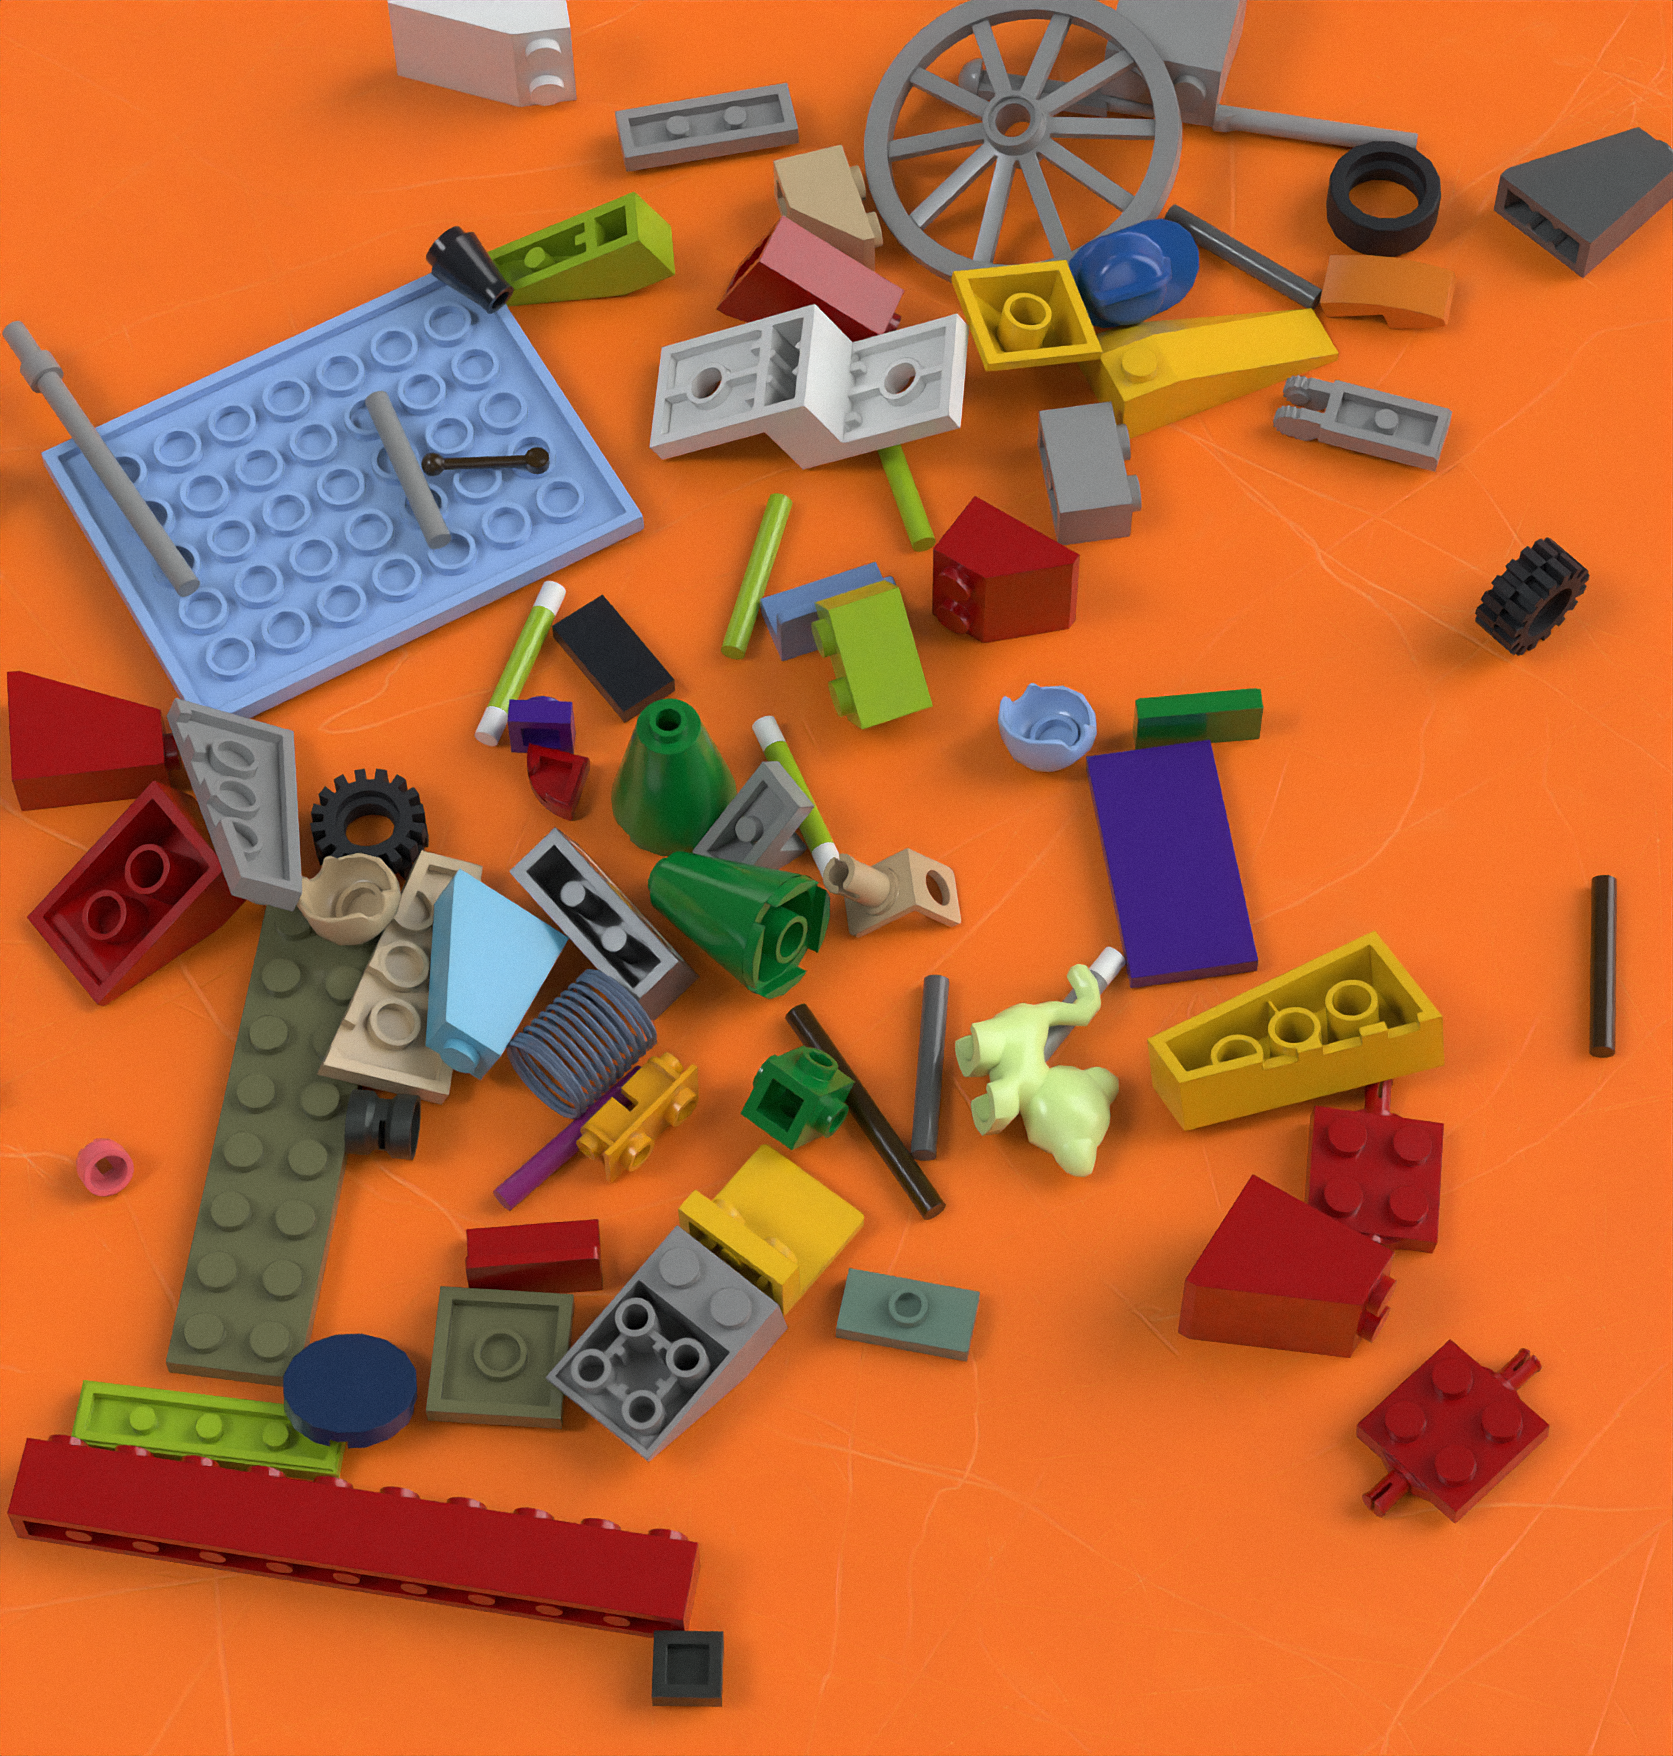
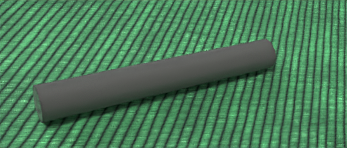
[1164,204,1322,310]
[910,975,949,1161]

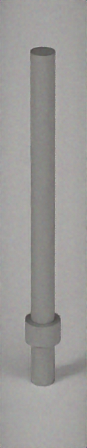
[2,321,200,597]

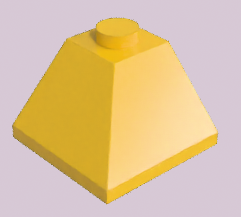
[951,260,1103,372]

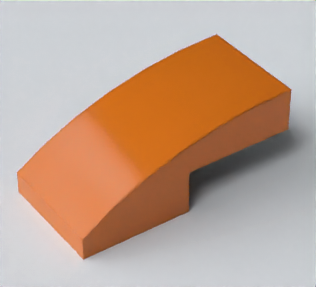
[1320,255,1457,329]

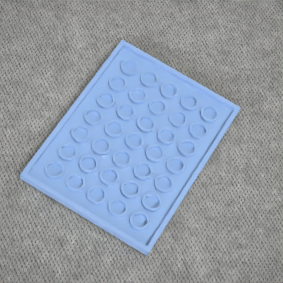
[41,273,644,719]

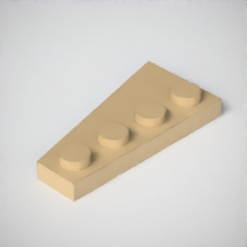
[317,850,483,1105]

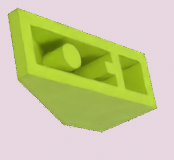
[487,192,675,307]

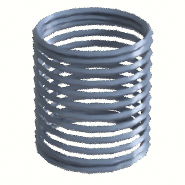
[506,969,657,1119]

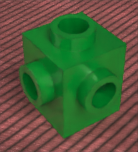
[740,1045,855,1150]

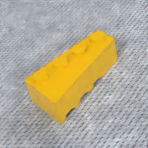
[1147,930,1445,1131]

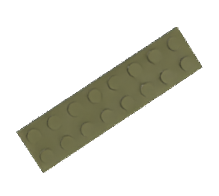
[166,905,382,1387]

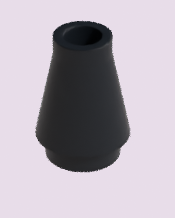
[426,226,514,314]

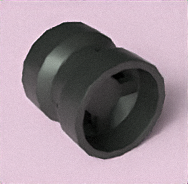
[344,1089,421,1160]

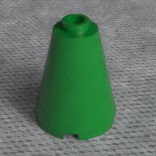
[611,699,737,856]
[648,851,830,999]

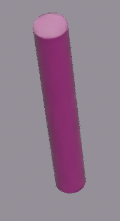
[493,1065,641,1211]

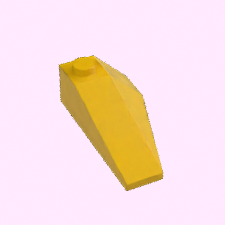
[1077,308,1339,439]

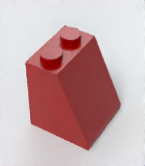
[1178,1174,1397,1358]

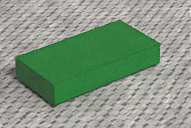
[1133,688,1264,750]

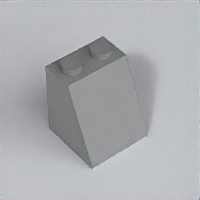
[1101,0,1247,118]

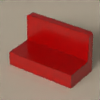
[465,1219,603,1293]

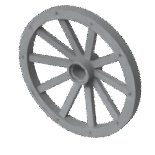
[864,0,1183,283]

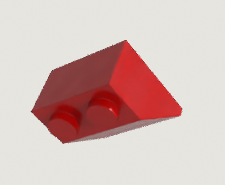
[932,496,1080,643]

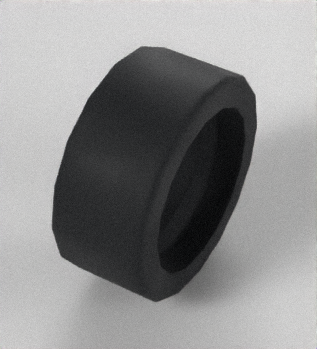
[1326,141,1441,257]

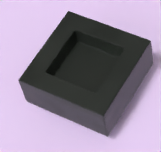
[652,1630,724,1707]

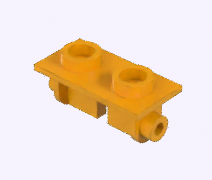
[576,1052,699,1184]

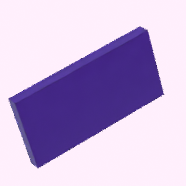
[1086,740,1258,988]

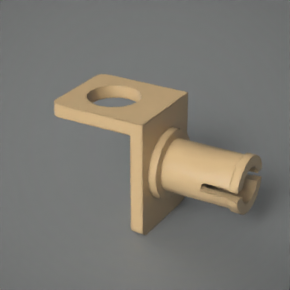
[823,848,961,938]

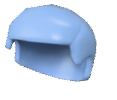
[998,683,1097,772]

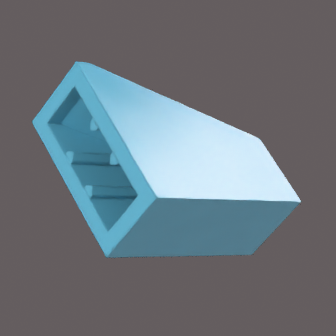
[425,869,569,1080]

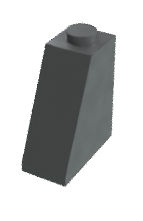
[1494,127,1673,278]

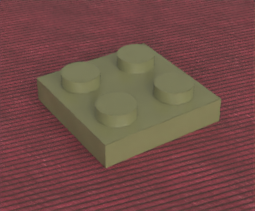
[426,1286,575,1429]

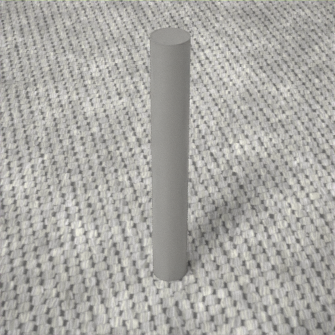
[365,391,451,549]

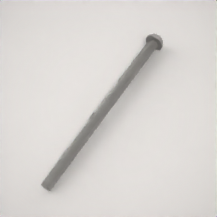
[958,58,1418,149]

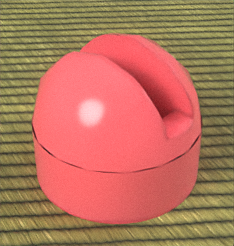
[76,1138,134,1196]

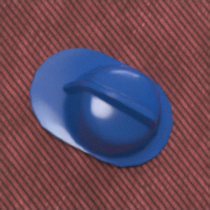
[1068,218,1199,328]

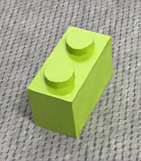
[811,580,933,730]

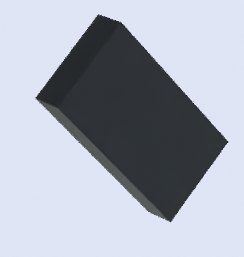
[552,594,675,723]

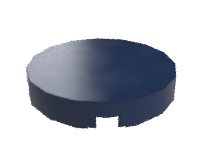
[283,1334,417,1448]

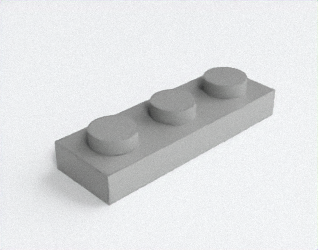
[615,83,799,172]

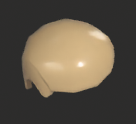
[297,853,401,946]

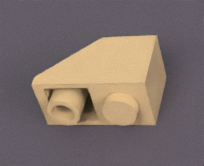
[773,145,883,272]

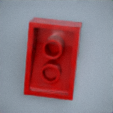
[27,780,247,1007]

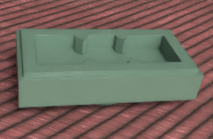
[836,1268,980,1362]

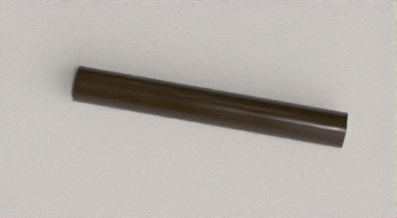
[1589,875,1617,1058]

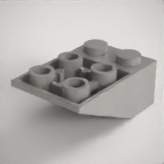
[545,1225,788,1462]

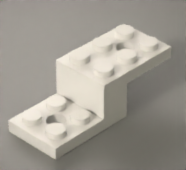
[649,304,969,469]

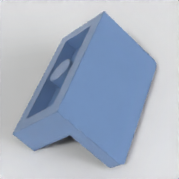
[760,562,897,661]

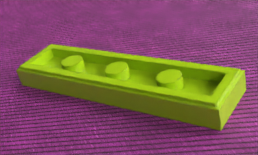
[71,1380,346,1480]

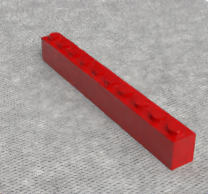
[7,1434,701,1638]

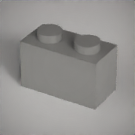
[1037,401,1142,545]

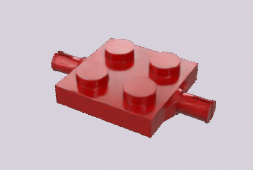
[1304,1079,1444,1253]
[1356,1339,1550,1524]

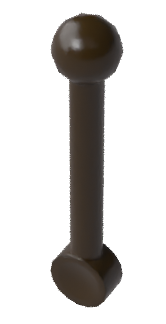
[421,447,550,476]

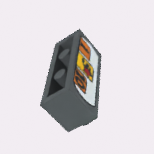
[509,827,700,1021]

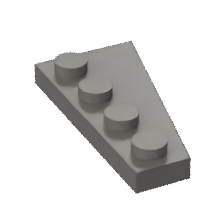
[166,698,302,911]

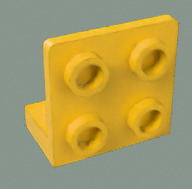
[678,1144,864,1317]

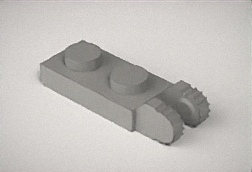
[1273,375,1453,472]

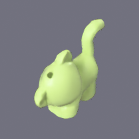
[955,964,1119,1177]

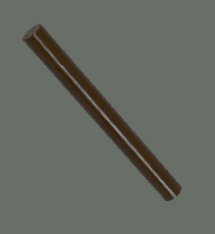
[785,1003,946,1220]

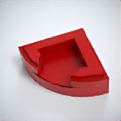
[526,743,590,821]

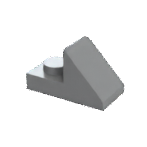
[692,761,815,870]

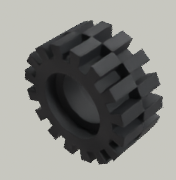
[1475,537,1590,656]
[310,768,429,881]

